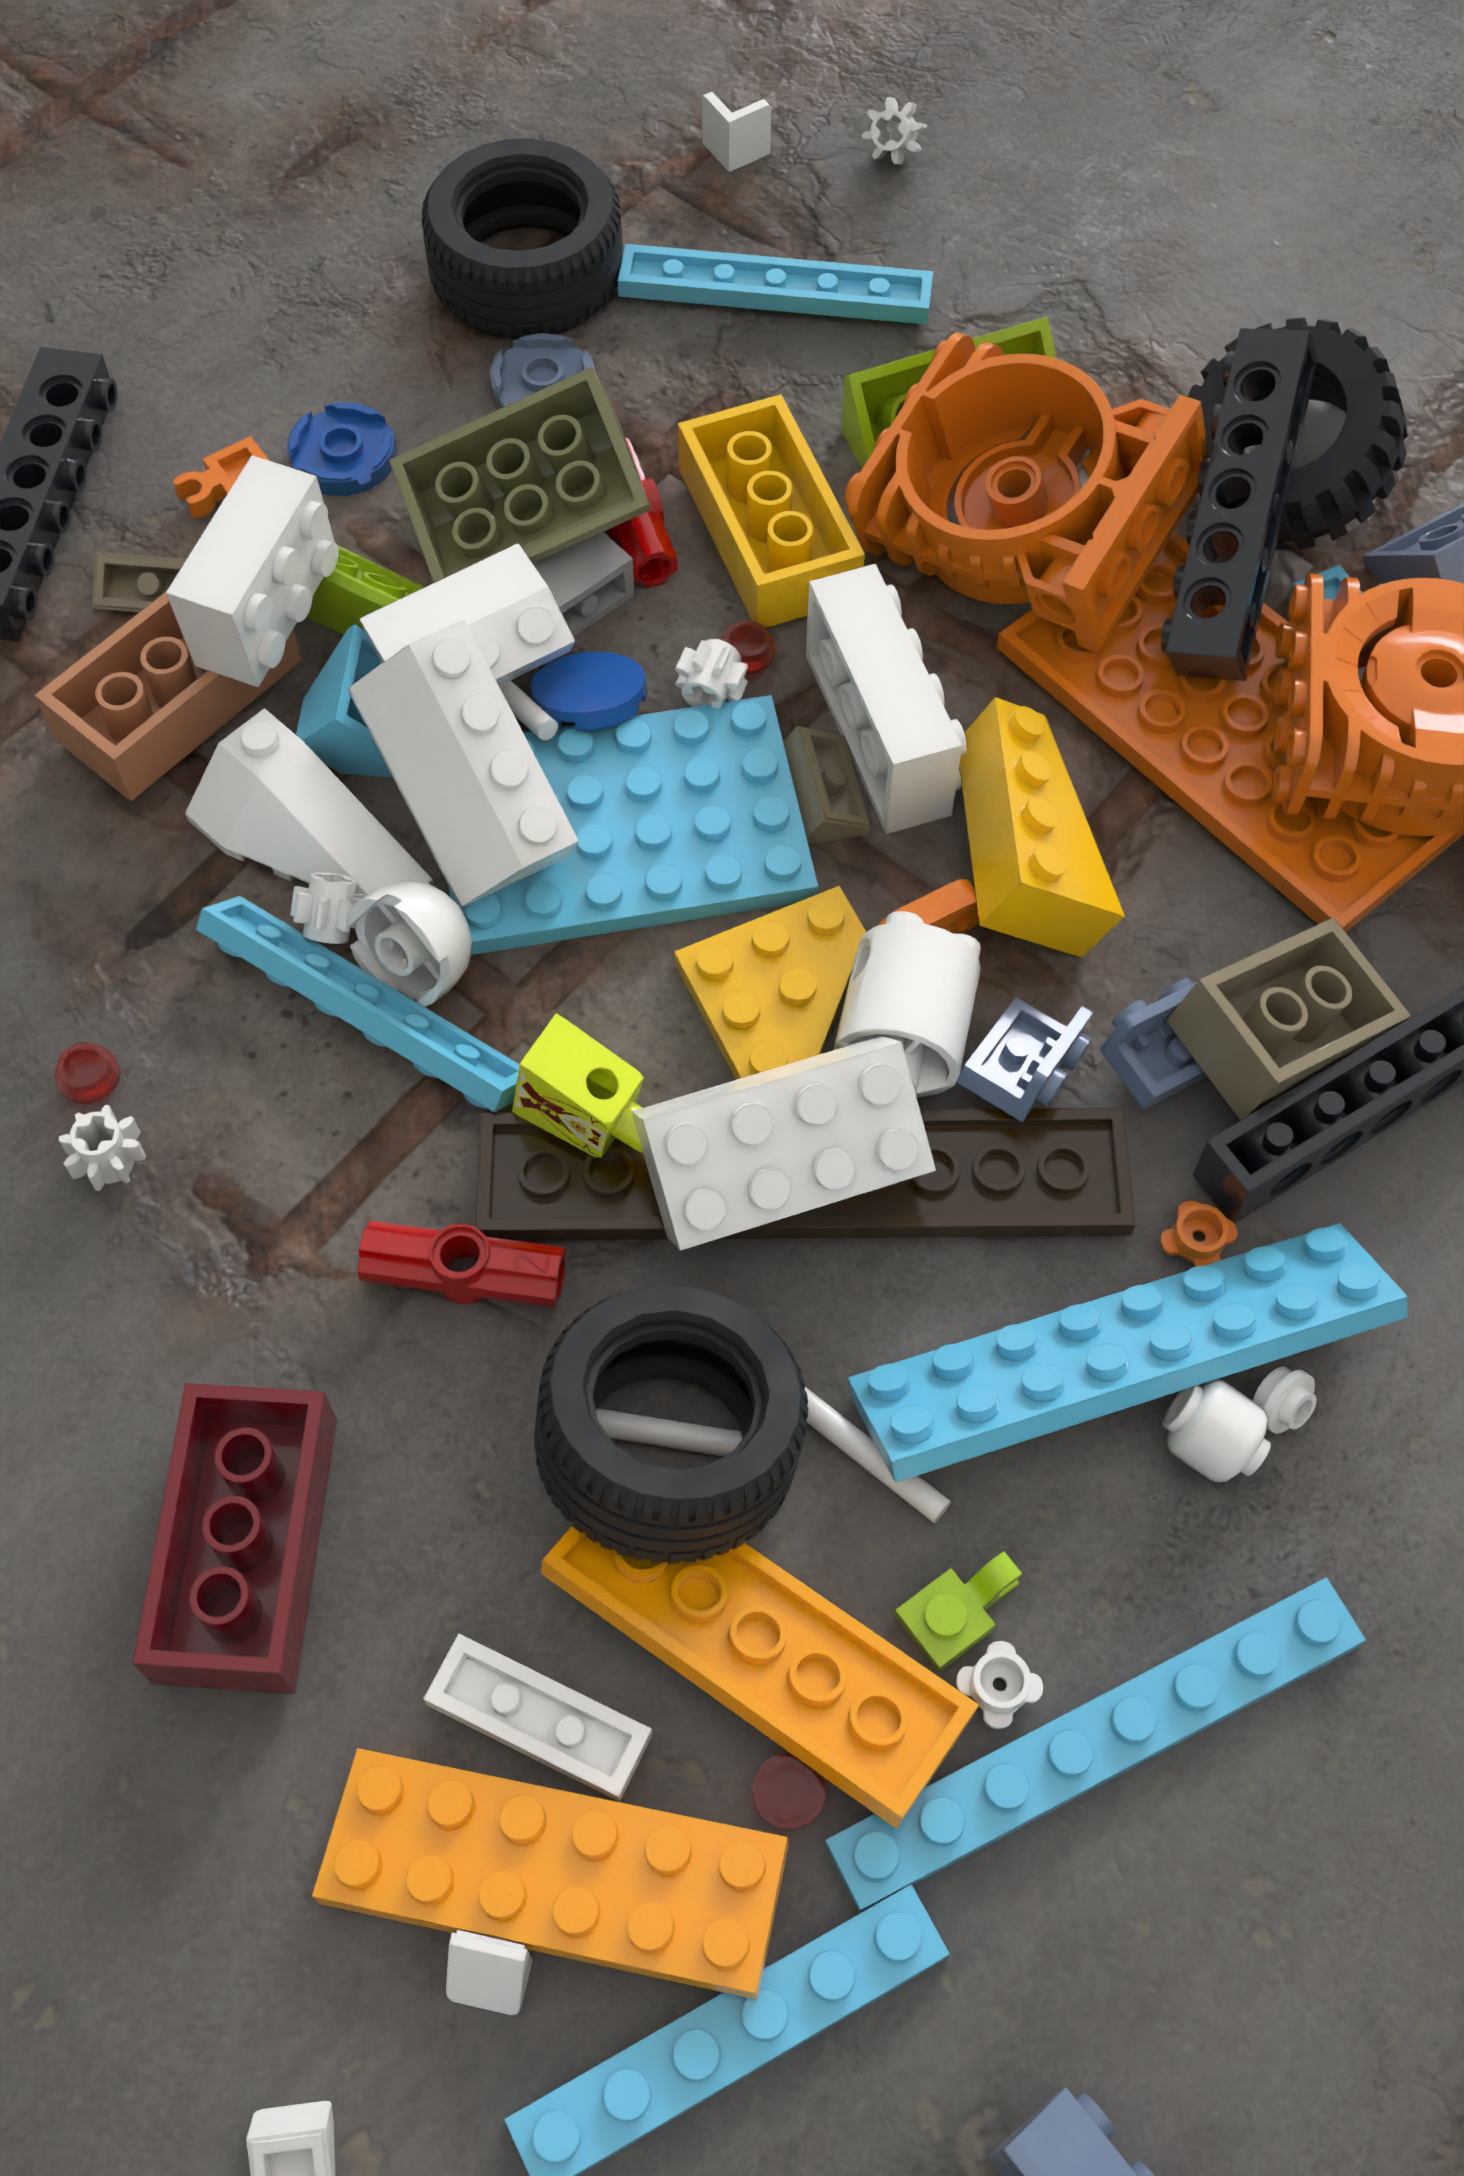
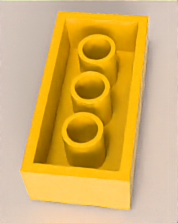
[678,394,865,631]

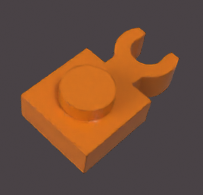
[173,436,269,519]

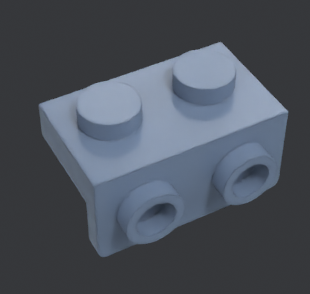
[1099,978,1208,1109]
[956,997,1093,1122]

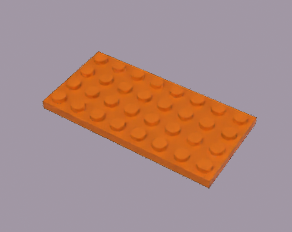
[996,531,1464,933]

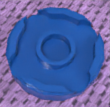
[287,402,397,496]
[530,652,648,731]

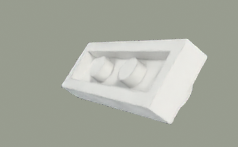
[424,1634,653,1802]

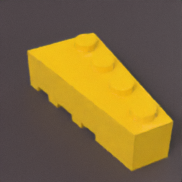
[960,697,1125,958]

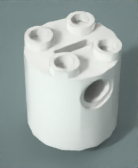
[834,911,981,1097]

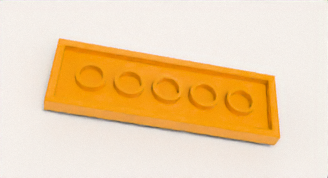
[540,1525,979,1829]
[312,1748,789,2000]

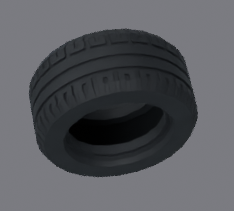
[422,138,623,339]
[534,1285,809,1564]

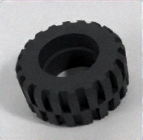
[1187,317,1408,551]

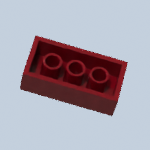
[132,1383,337,1694]

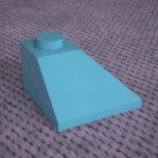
[296,624,393,777]

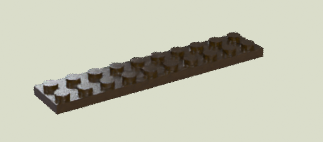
[476,1108,1135,1241]

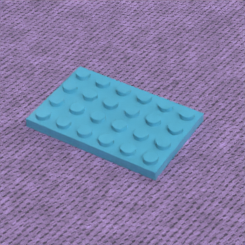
[448,695,818,955]

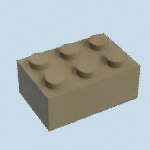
[1166,917,1411,1121]

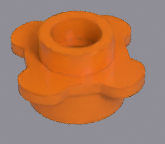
[1160,1200,1238,1267]

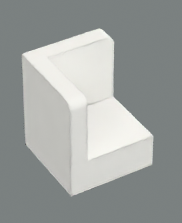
[702,92,771,172]

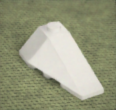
[185,708,434,896]

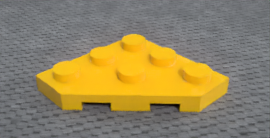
[674,886,866,1080]

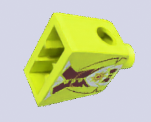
[512,1013,644,1158]

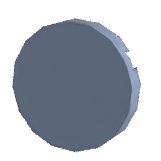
[489,333,595,408]

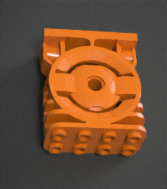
[845,332,1208,654]
[1273,573,1464,836]

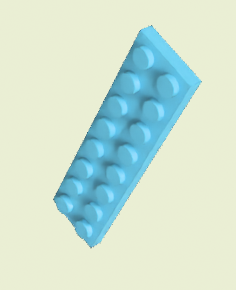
[847,1223,1408,1483]

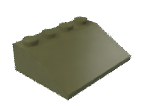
[389,366,652,583]

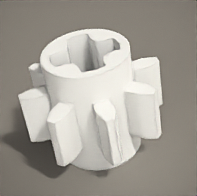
[862,97,927,165]
[675,639,748,709]
[290,872,366,944]
[59,1105,146,1191]

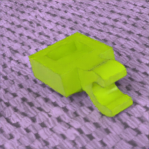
[895,1551,1022,1673]

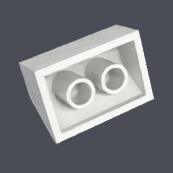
[360,544,575,685]

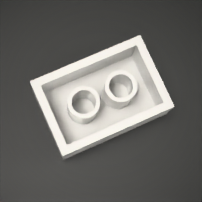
[166,455,339,687]

